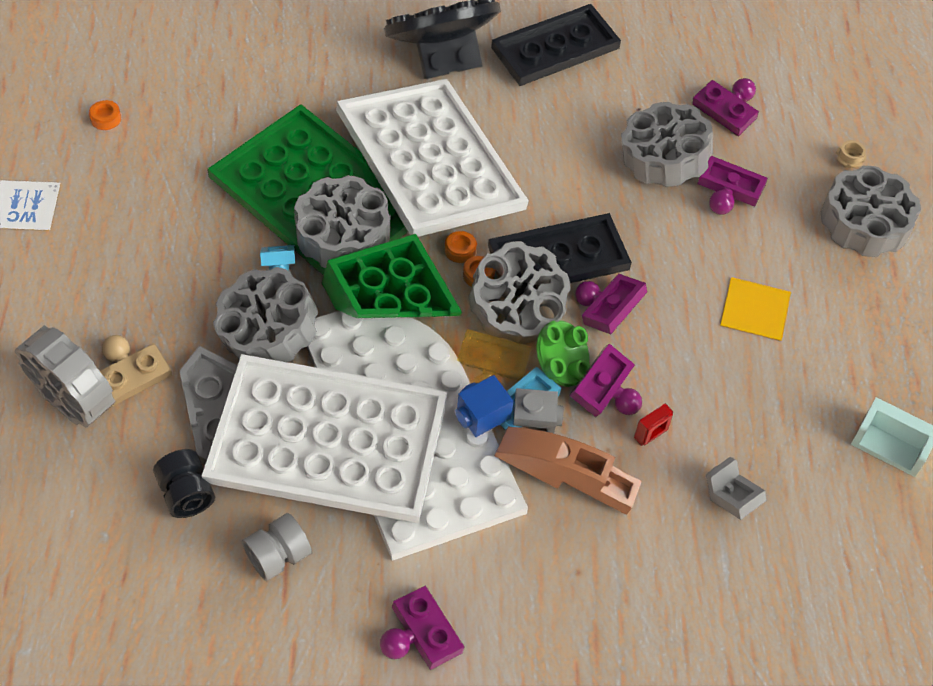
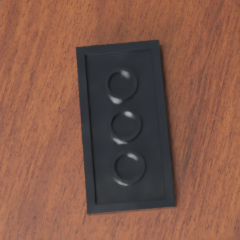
[491,4,621,86]
[488,213,632,296]

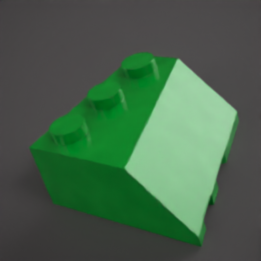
[321,234,462,318]

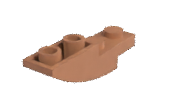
[494,427,642,515]

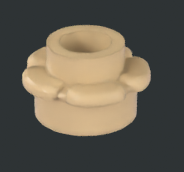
[836,140,866,168]

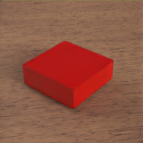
[634,403,673,446]

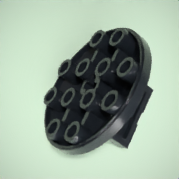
[384,0,501,79]

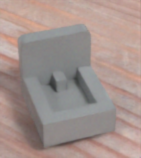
[513,388,564,434]
[706,457,767,520]

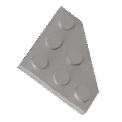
[179,346,238,465]

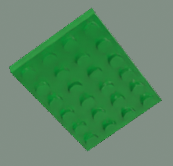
[207,104,408,275]

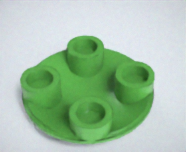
[536,320,591,387]

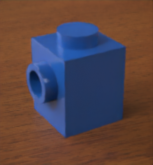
[455,375,514,437]

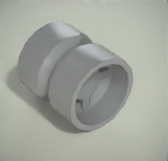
[242,513,312,582]

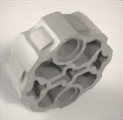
[621,102,713,187]
[821,166,921,257]
[294,175,390,268]
[469,241,571,344]
[213,267,318,362]
[15,325,116,428]

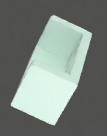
[851,397,933,477]

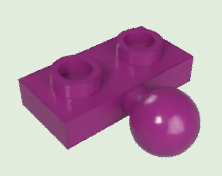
[692,78,759,137]
[697,156,768,215]
[575,273,647,335]
[569,344,642,417]
[380,585,465,670]

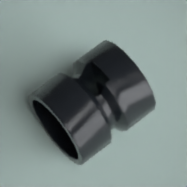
[153,449,216,518]

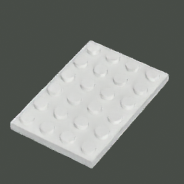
[336,79,529,237]
[202,354,447,523]

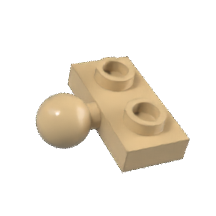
[100,335,172,408]

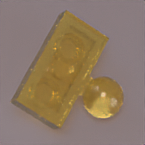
[457,329,532,383]

